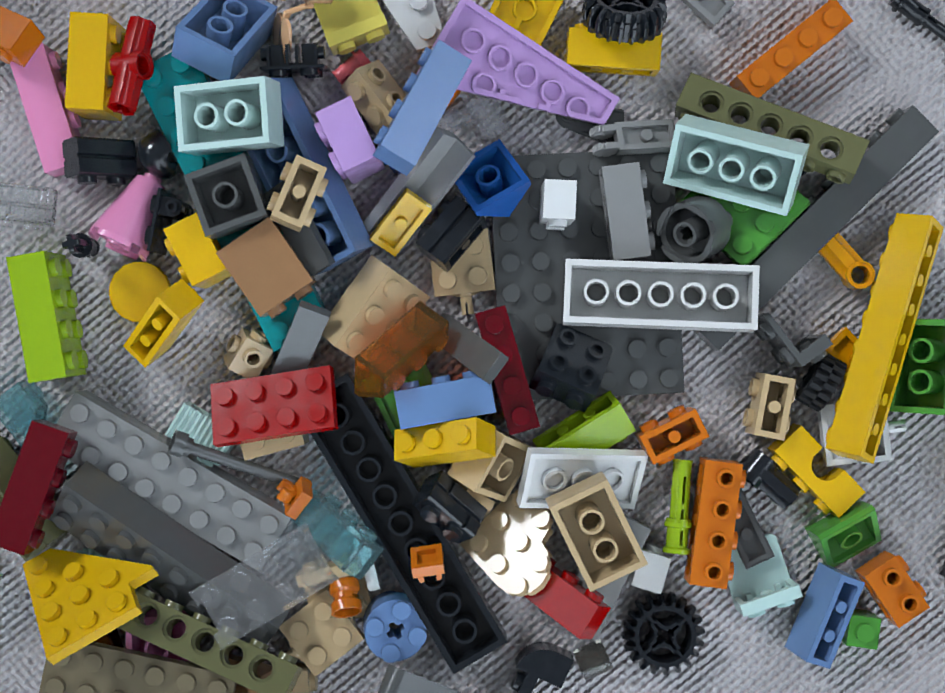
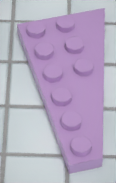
[416,0,620,125]

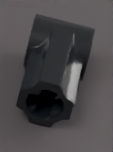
[743,448,801,509]

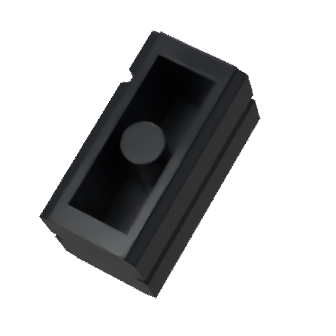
[62,136,137,186]
[416,196,487,272]
[412,470,488,544]

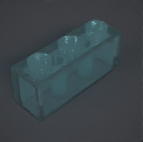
[292,489,384,580]

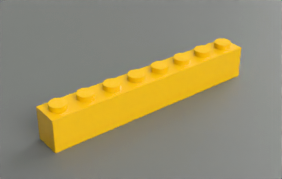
[825,213,944,464]

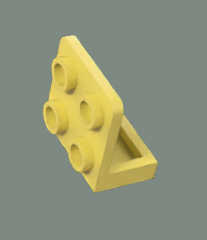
[314,0,390,56]

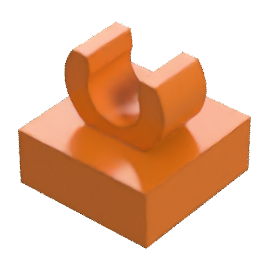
[276,476,313,520]
[410,543,445,583]

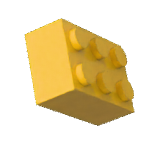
[65,12,126,121]

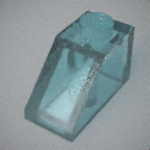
[0,381,48,447]

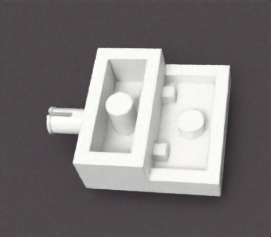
[817,403,907,467]

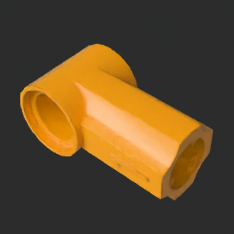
[818,232,876,290]

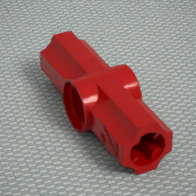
[107,16,156,116]

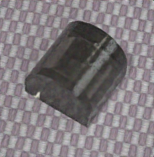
[573,638,614,681]

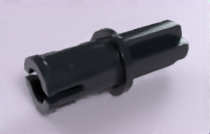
[62,233,100,258]

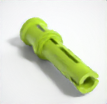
[662,459,693,555]

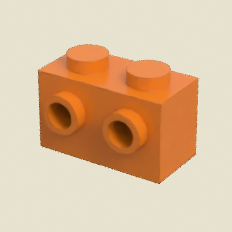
[635,405,710,465]
[854,550,930,628]

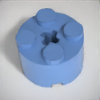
[363,591,427,663]

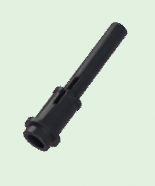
[889,0,945,41]

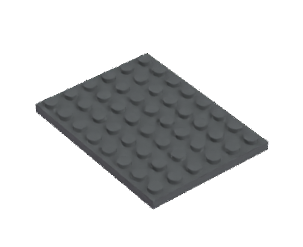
[492,152,684,400]

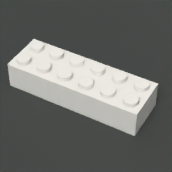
[563,259,760,333]

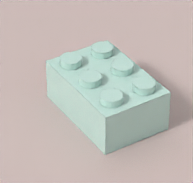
[174,76,285,156]

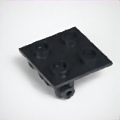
[260,43,330,78]
[144,188,194,255]

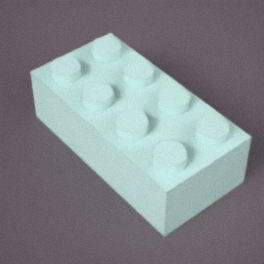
[663,114,810,216]

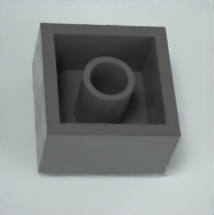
[183,153,272,240]

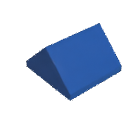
[454,139,531,217]

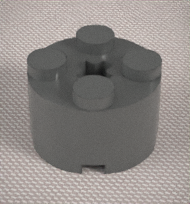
[656,195,733,263]

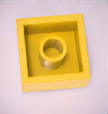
[163,212,231,289]

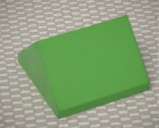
[805,499,882,567]

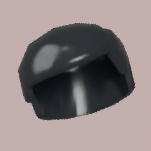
[138,128,178,179]

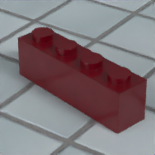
[475,305,540,435]
[0,419,78,556]

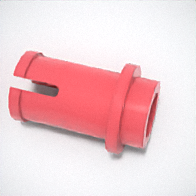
[331,49,371,85]

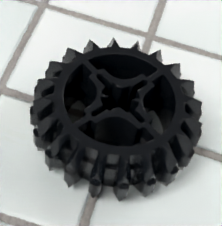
[582,0,667,45]
[621,592,705,676]

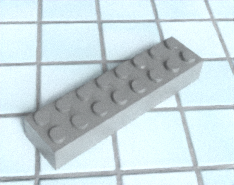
[57,390,292,572]

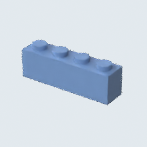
[372,40,472,176]

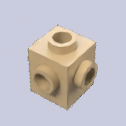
[224,327,274,378]

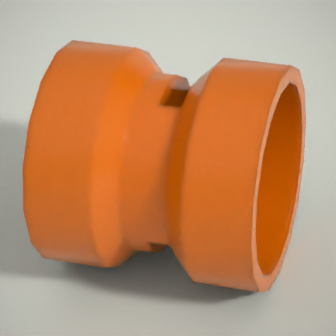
[329,577,362,618]

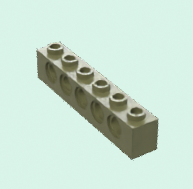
[675,72,870,185]
[118,586,302,693]

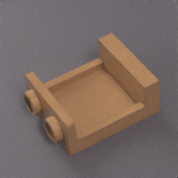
[216,217,317,319]

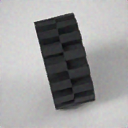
[795,354,847,412]

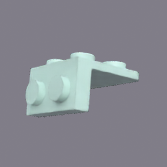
[728,533,803,618]

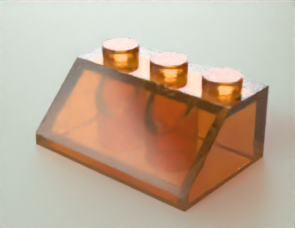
[354,301,449,398]

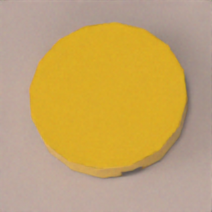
[109,262,171,322]

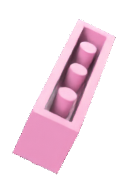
[10,43,81,177]

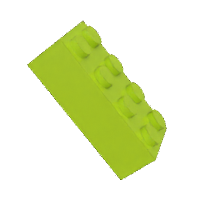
[6,251,88,383]

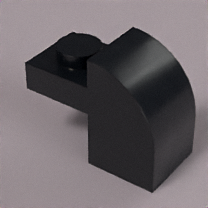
[511,642,574,693]

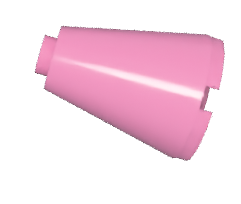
[88,172,165,262]

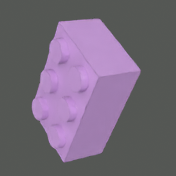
[314,96,385,184]

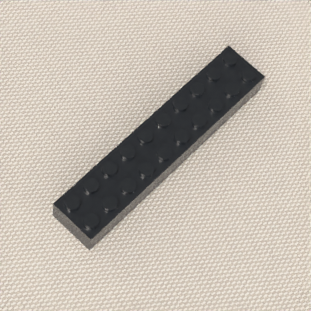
[310,372,507,674]

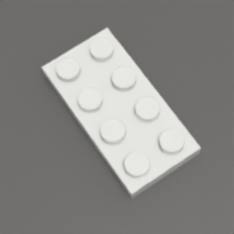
[516,447,648,509]

